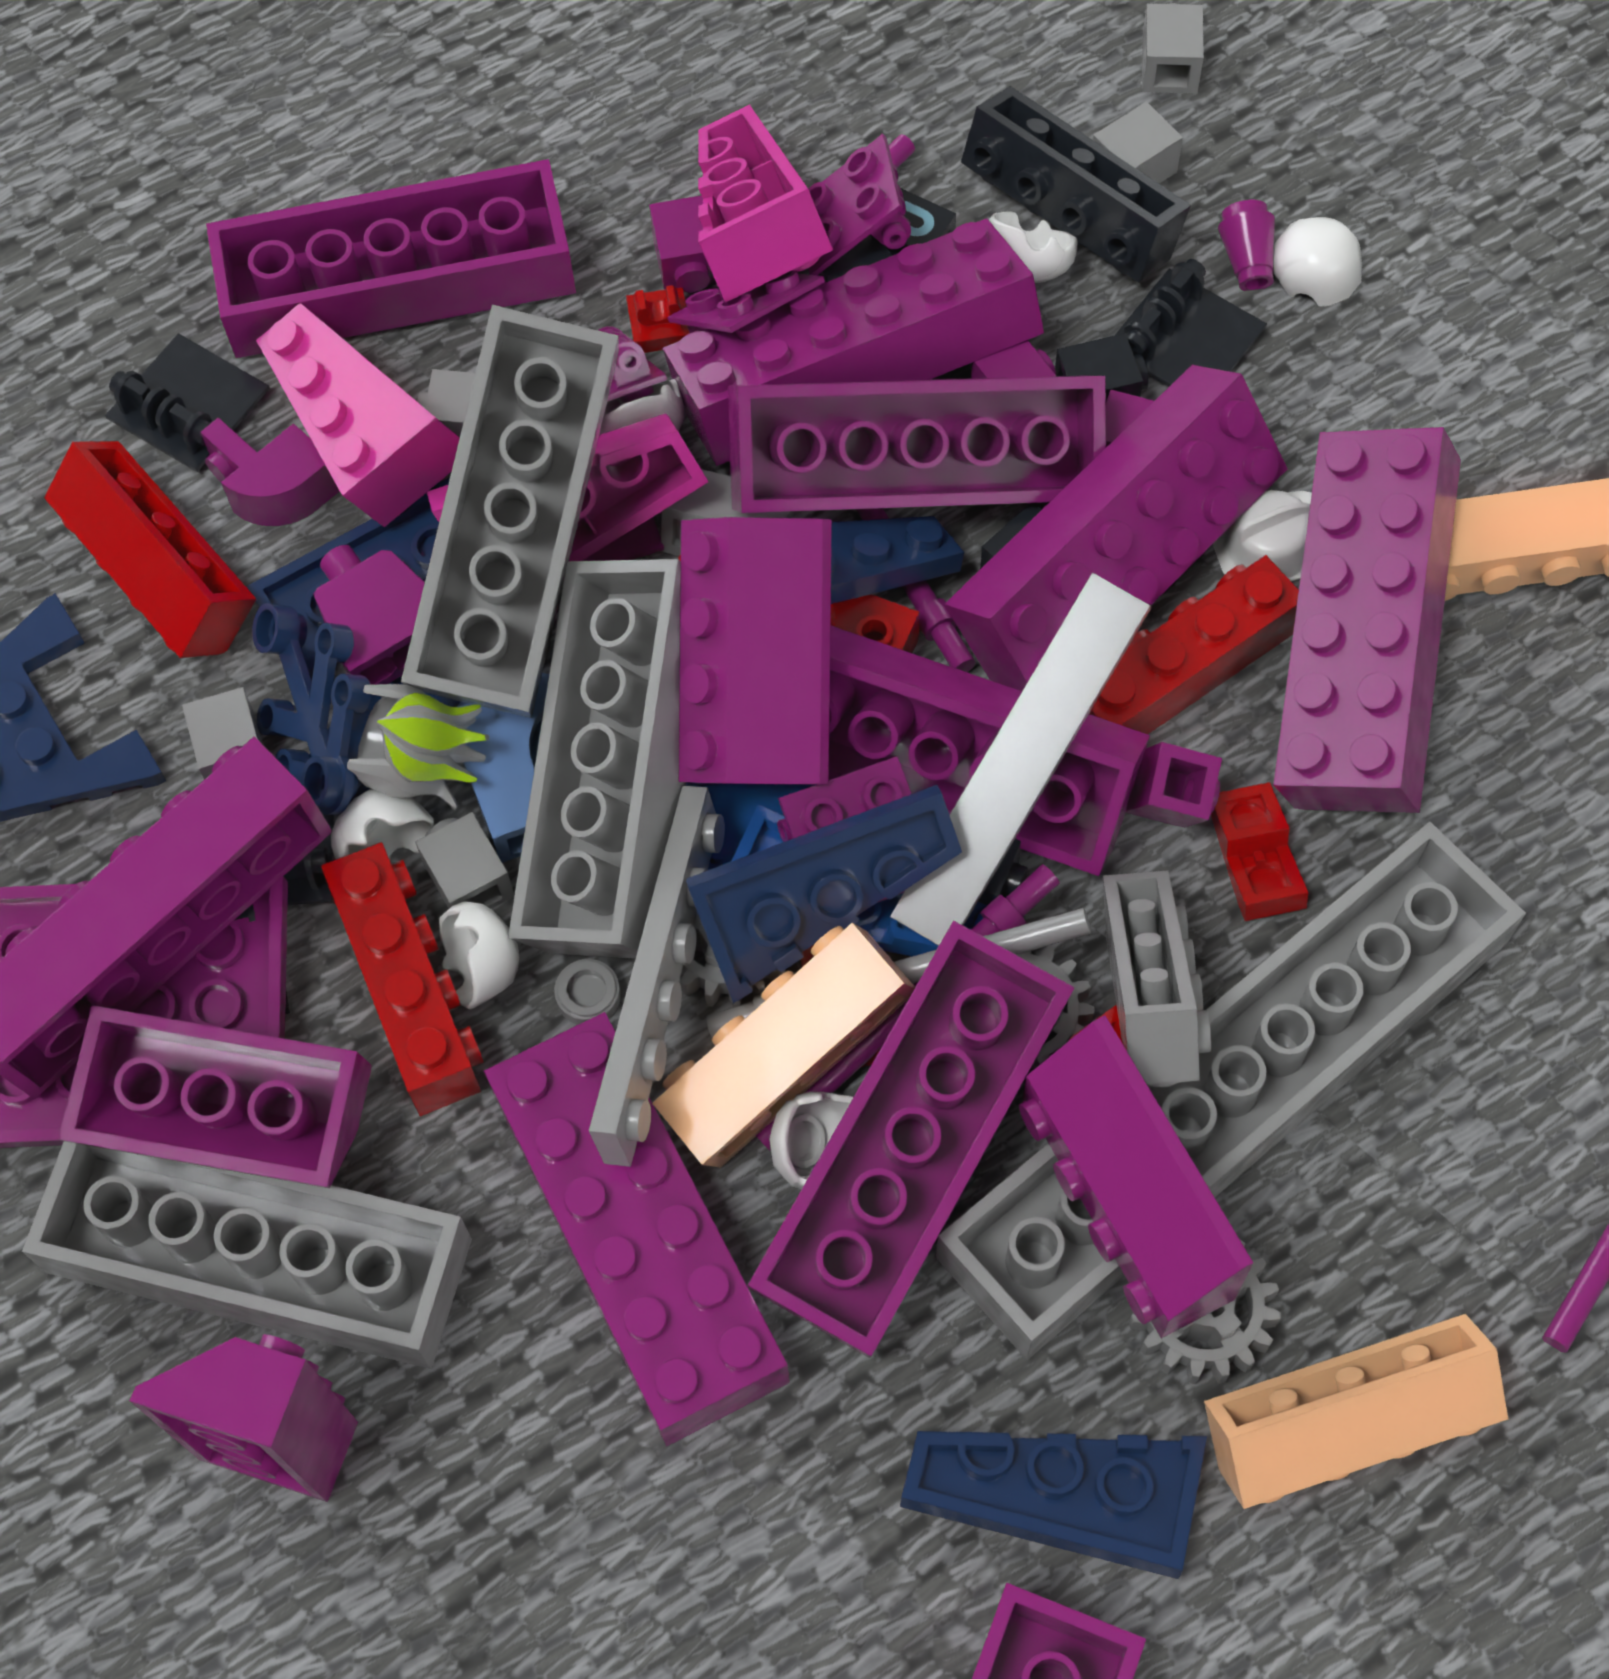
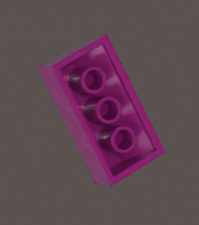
[679,517,832,784]
[58,1005,372,1189]
[1019,1015,1253,1339]
[129,1334,358,1502]

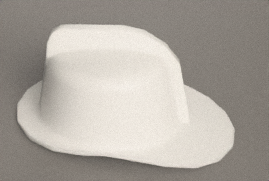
[1213,490,1312,582]

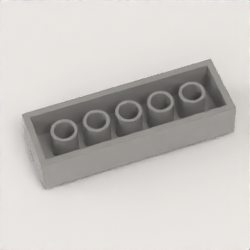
[401,305,619,718]
[508,559,686,958]
[22,1142,472,1369]

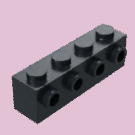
[961,86,1191,283]

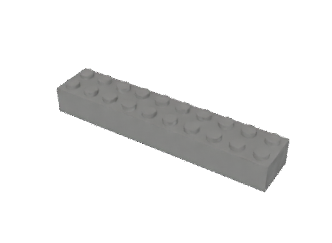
[936,822,1526,1360]

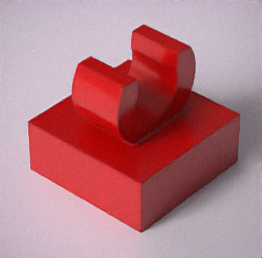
[626,285,690,353]

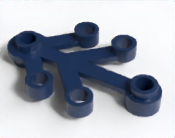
[252,603,371,815]

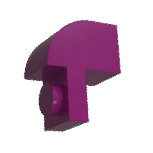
[200,418,339,526]

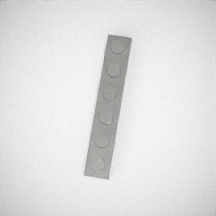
[589,786,725,1167]

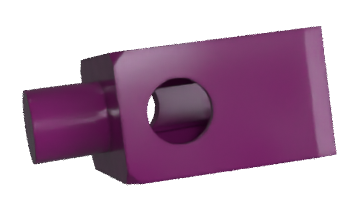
[313,545,425,685]

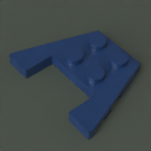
[0,593,166,822]

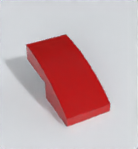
[1211,782,1308,921]

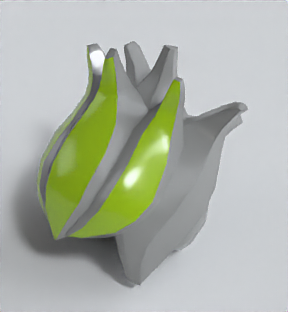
[347,684,489,810]

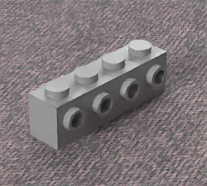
[1103,871,1211,1087]

